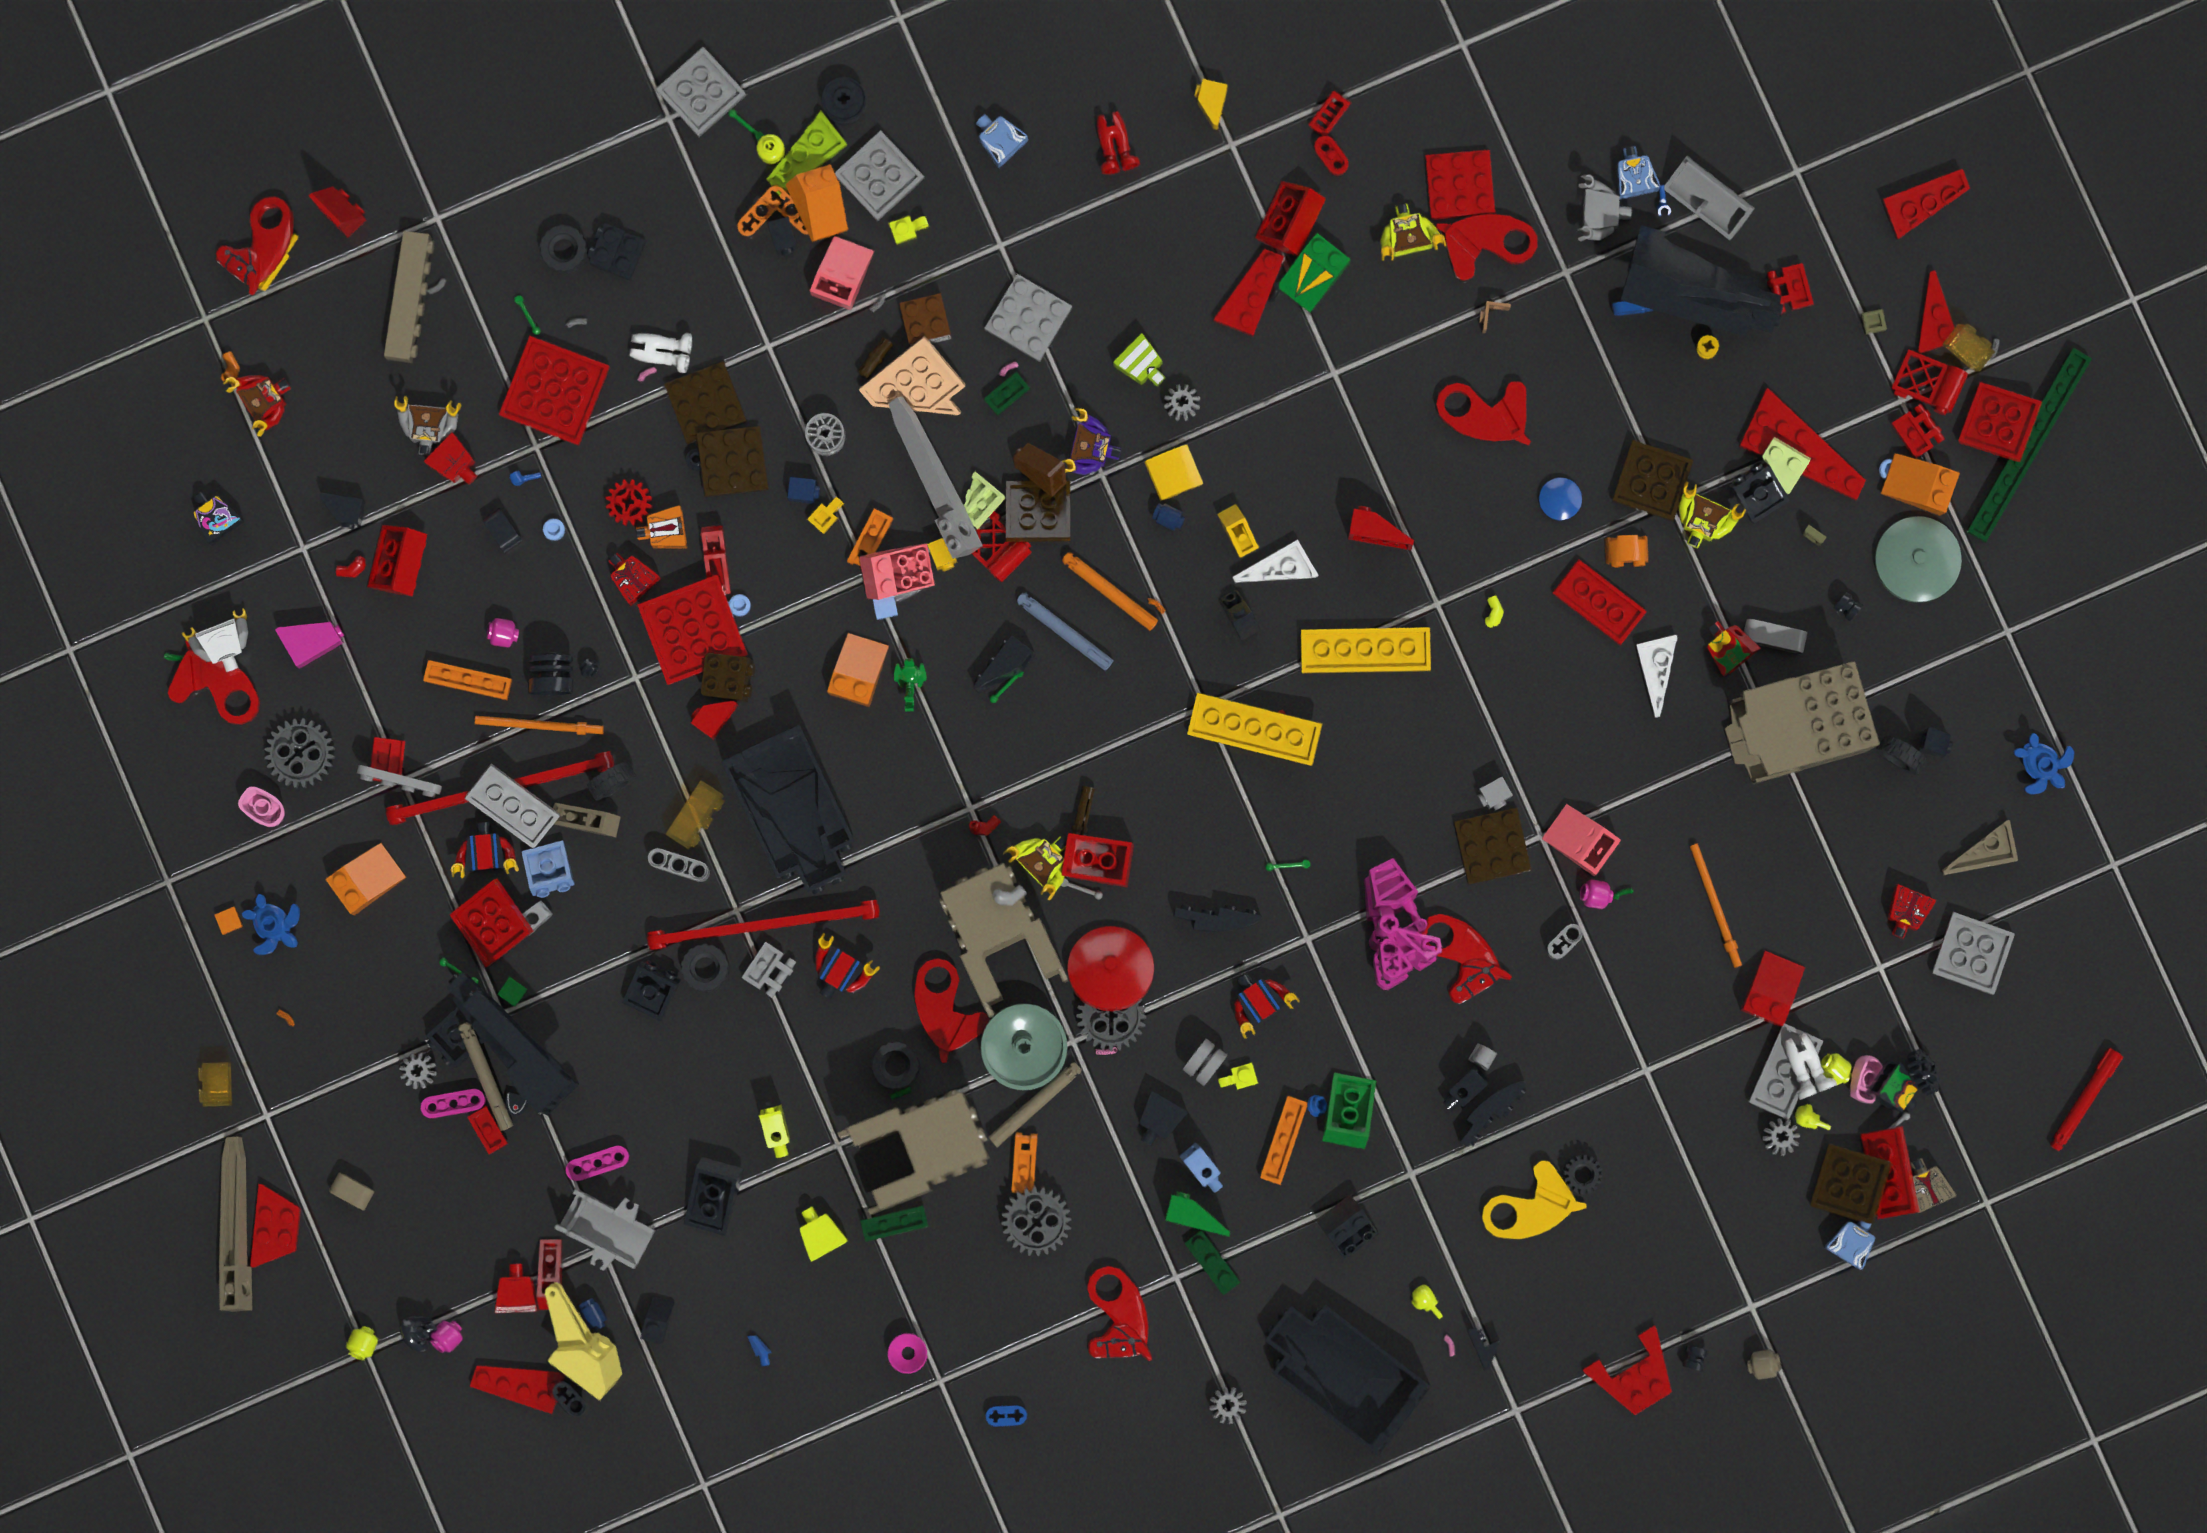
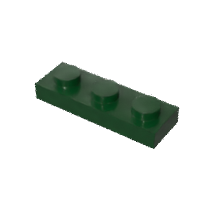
[860,1206,929,1242]
[1184,1230,1241,1295]

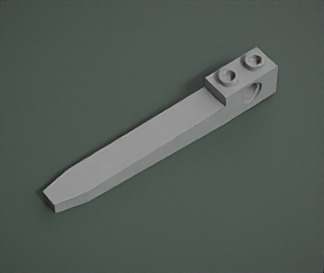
[889,397,983,559]

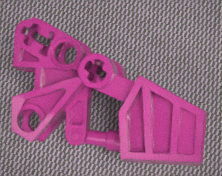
[1364,858,1442,990]

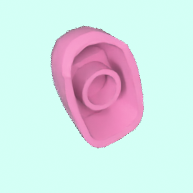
[238,787,285,827]
[1850,1055,1883,1103]

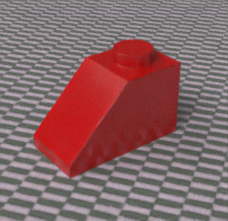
[691,701,738,740]

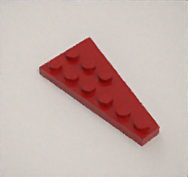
[1740,388,1866,501]

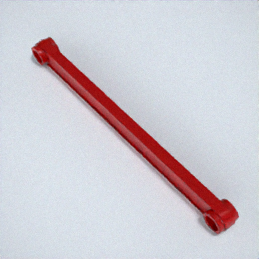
[386,751,615,825]
[647,900,880,950]

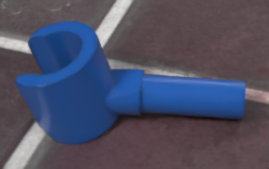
[1657,185,1671,216]
[510,471,541,486]

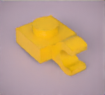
[807,497,844,534]

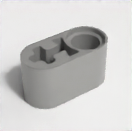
[1546,924,1583,960]

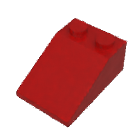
[309,186,366,237]
[1348,506,1414,550]
[1061,833,1134,887]
[1740,951,1805,1027]

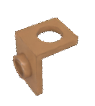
[1479,301,1511,333]

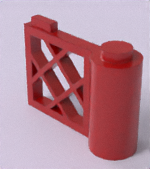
[1892,350,1968,415]
[971,511,1032,583]

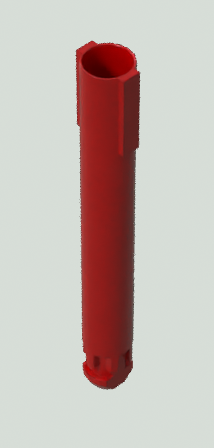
[2050,1048,2123,1151]

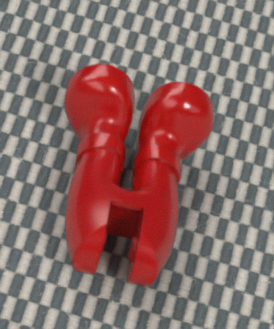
[1097,111,1140,174]

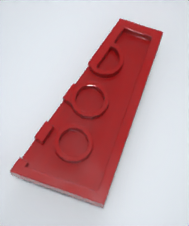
[470,1366,566,1414]

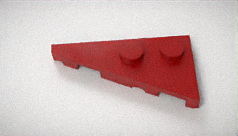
[1917,270,1959,354]

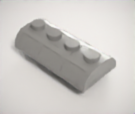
[1665,156,1755,240]

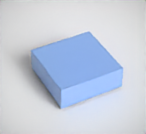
[873,596,898,620]

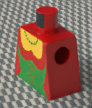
[1707,621,1761,676]

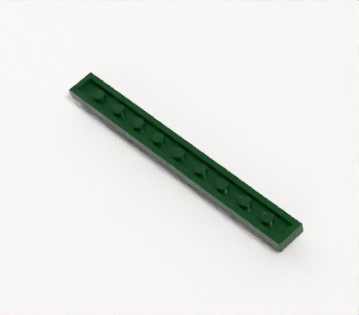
[1967,348,2092,543]

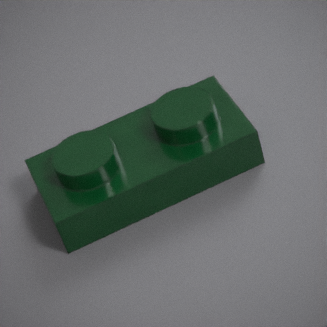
[984,372,1030,416]

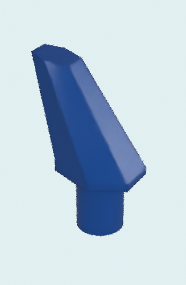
[748,1335,771,1366]

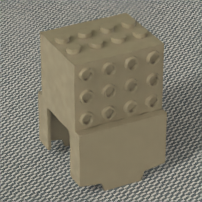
[1724,661,1879,784]
[939,863,1068,1018]
[838,1090,990,1214]

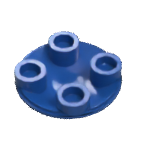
[1539,478,1582,521]

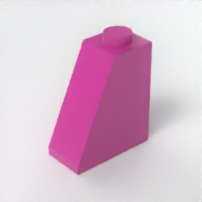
[275,622,344,669]

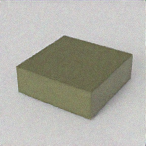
[1861,309,1887,335]
[1802,525,1826,546]

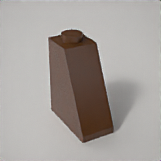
[1013,443,1066,497]

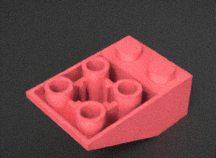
[810,236,874,310]
[859,543,935,600]
[1542,804,1621,876]

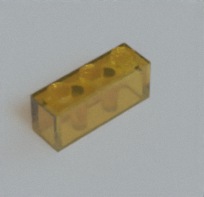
[666,781,724,850]

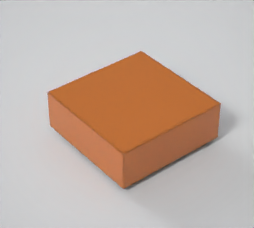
[215,907,243,935]

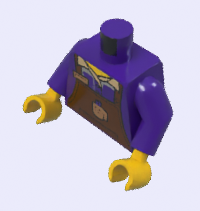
[1062,408,1121,475]

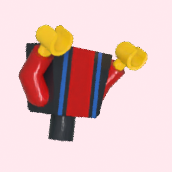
[451,822,519,878]
[816,933,880,999]
[1234,973,1300,1038]

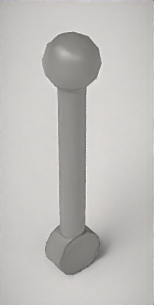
[1061,878,1103,899]
[1888,1112,1910,1129]

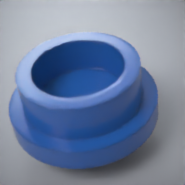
[1307,1095,1327,1117]

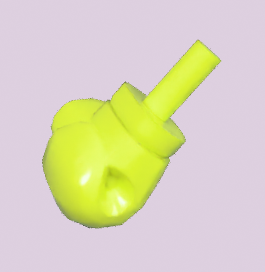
[1795,1104,1831,1130]
[1411,1285,1443,1319]

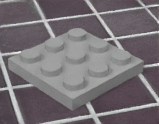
[656,47,746,137]
[835,131,924,221]
[985,274,1072,362]
[1931,912,2015,995]

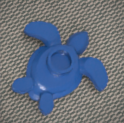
[2013,733,2074,794]
[242,894,300,955]

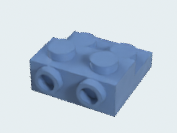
[522,840,575,898]

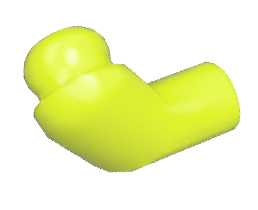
[1485,595,1504,628]

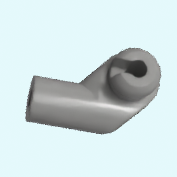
[992,885,1026,906]

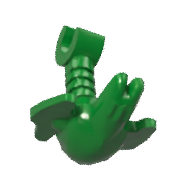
[894,658,927,712]

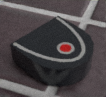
[505,1092,528,1116]

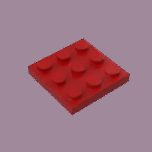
[1426,150,1495,220]
[1958,382,2042,462]
[450,878,534,967]

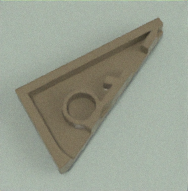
[1942,820,2018,875]

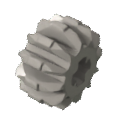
[1164,384,1200,421]
[400,1053,437,1089]
[1762,1119,1800,1156]
[1210,1387,1246,1424]

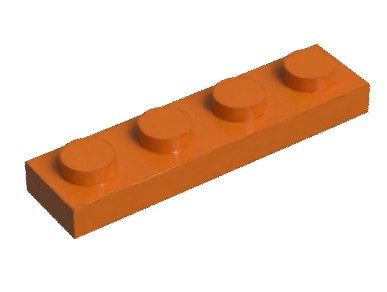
[423,660,512,700]
[1260,1096,1308,1185]

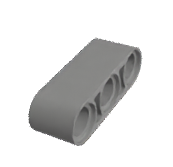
[1744,619,1807,654]
[648,848,710,882]

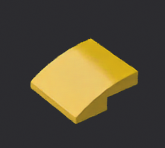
[1145,444,1203,501]

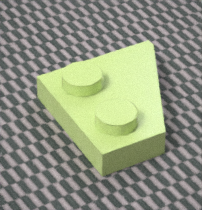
[1762,437,1811,494]
[964,472,1006,530]

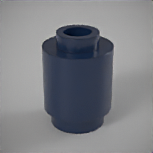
[1152,503,1185,531]
[578,1298,607,1332]

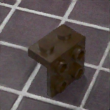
[701,653,755,703]

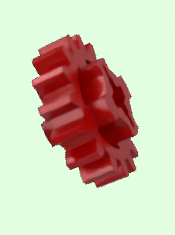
[606,479,652,526]

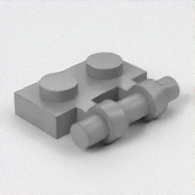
[742,942,796,998]

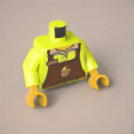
[1380,204,1446,261]
[1679,482,1746,548]
[1003,837,1067,900]

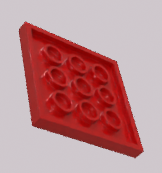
[499,336,610,446]
[637,575,748,685]

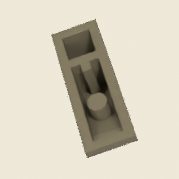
[553,803,620,837]

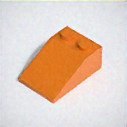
[786,164,848,242]
[1880,453,1960,516]
[827,633,889,707]
[325,843,407,915]

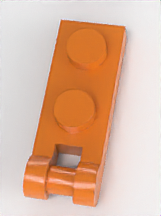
[847,508,893,569]
[1012,1132,1038,1194]

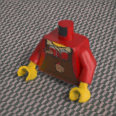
[223,375,291,437]

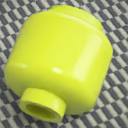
[757,134,785,164]
[1820,1053,1852,1085]
[346,1326,378,1360]

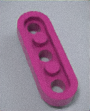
[421,1089,486,1118]
[566,1146,629,1181]

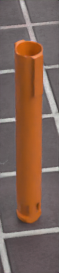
[1062,552,1158,631]

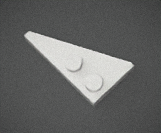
[1233,540,1318,583]
[1636,635,1677,718]

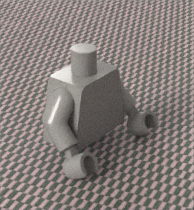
[1577,175,1631,241]

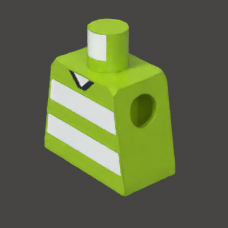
[1113,333,1166,386]

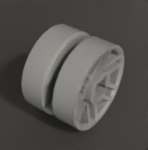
[805,413,846,456]
[1183,1039,1228,1086]

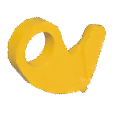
[1482,1161,1586,1239]

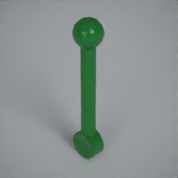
[728,109,764,141]
[515,296,541,335]
[989,672,1023,703]
[1265,860,1310,871]
[439,958,479,984]

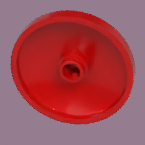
[1068,926,1154,1011]

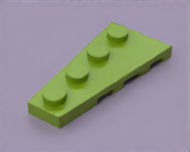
[767,111,847,196]

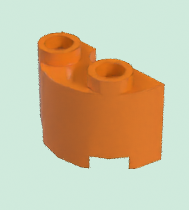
[1605,535,1649,567]

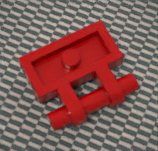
[1767,263,1814,314]
[1891,404,1945,459]

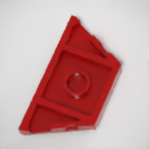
[250,1184,301,1268]

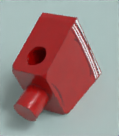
[495,1264,539,1313]

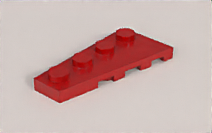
[1882,169,1970,239]
[1214,249,1284,336]

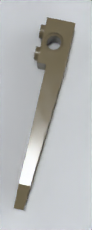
[219,1137,252,1312]

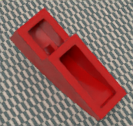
[701,525,731,594]

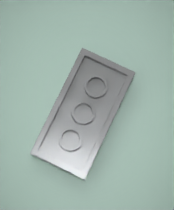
[465,764,560,848]
[1749,1023,1823,1120]

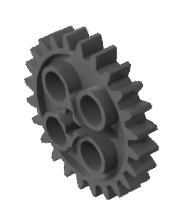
[265,718,335,788]
[1076,999,1146,1052]
[1001,1185,1072,1256]

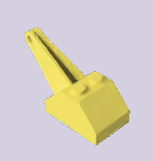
[545,1283,622,1400]

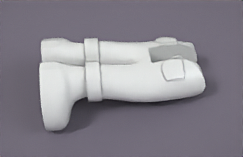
[629,333,692,373]
[1785,1033,1837,1100]

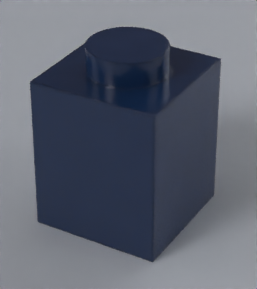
[787,477,820,504]

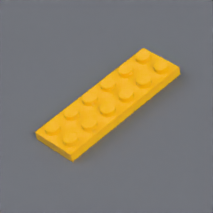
[1301,627,1431,673]
[1187,693,1323,766]

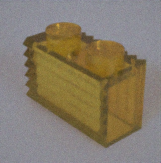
[1943,324,1995,372]
[198,1062,232,1107]

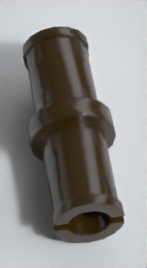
[857,337,893,379]

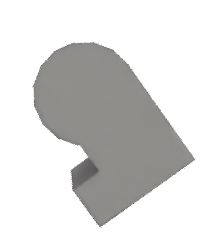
[522,901,553,936]
[1468,1043,1497,1071]

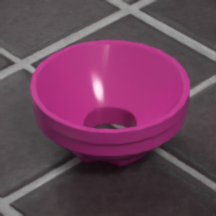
[888,1334,927,1373]

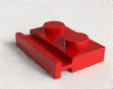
[370,737,405,782]

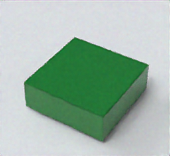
[497,977,528,1007]

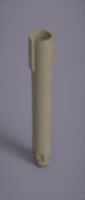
[458,1021,513,1131]
[988,1062,1081,1147]

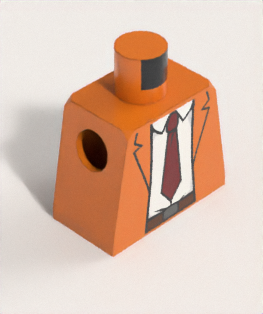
[636,506,688,549]

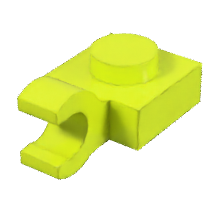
[889,216,929,244]
[1218,1063,1258,1090]

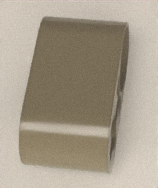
[329,1172,375,1210]

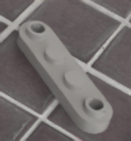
[357,765,442,798]

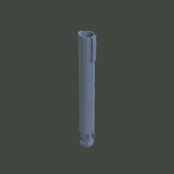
[1017,593,1113,671]

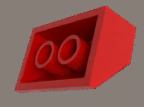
[1255,181,1326,256]
[367,525,427,596]

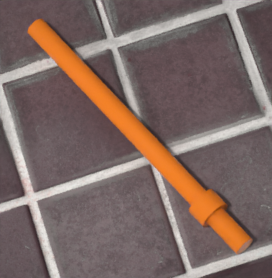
[475,716,604,735]
[1690,844,1742,968]

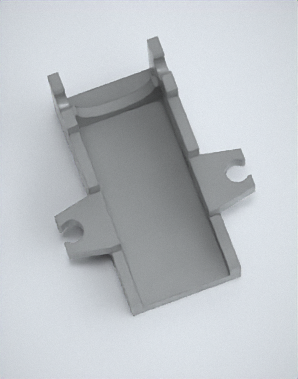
[555,1190,656,1271]

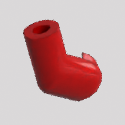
[336,556,366,578]
[969,815,1001,836]

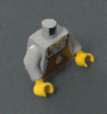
[394,396,461,456]

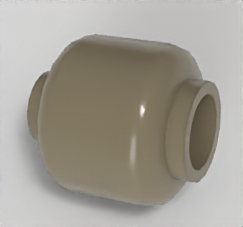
[1747,1349,1781,1380]

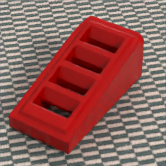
[1308,90,1351,136]

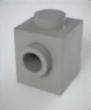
[1478,777,1513,810]

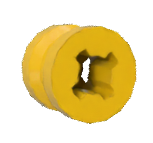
[1696,335,1719,359]

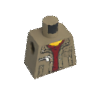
[1910,1158,1956,1213]

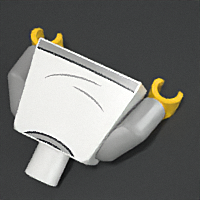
[182,609,248,672]

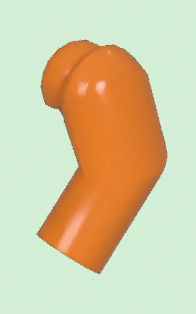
[221,351,240,382]

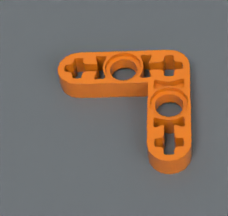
[738,185,808,236]

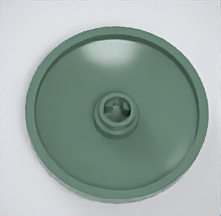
[1875,517,1962,603]
[980,1003,1067,1090]

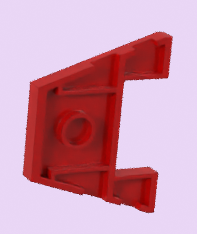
[1583,1326,1672,1415]

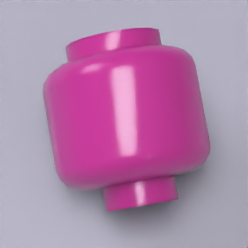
[486,618,519,648]
[1580,879,1613,909]
[430,1321,463,1353]

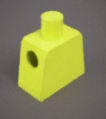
[759,1105,790,1158]
[799,1207,848,1261]

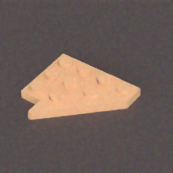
[859,336,966,415]

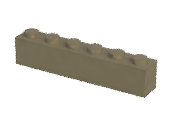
[384,231,434,363]

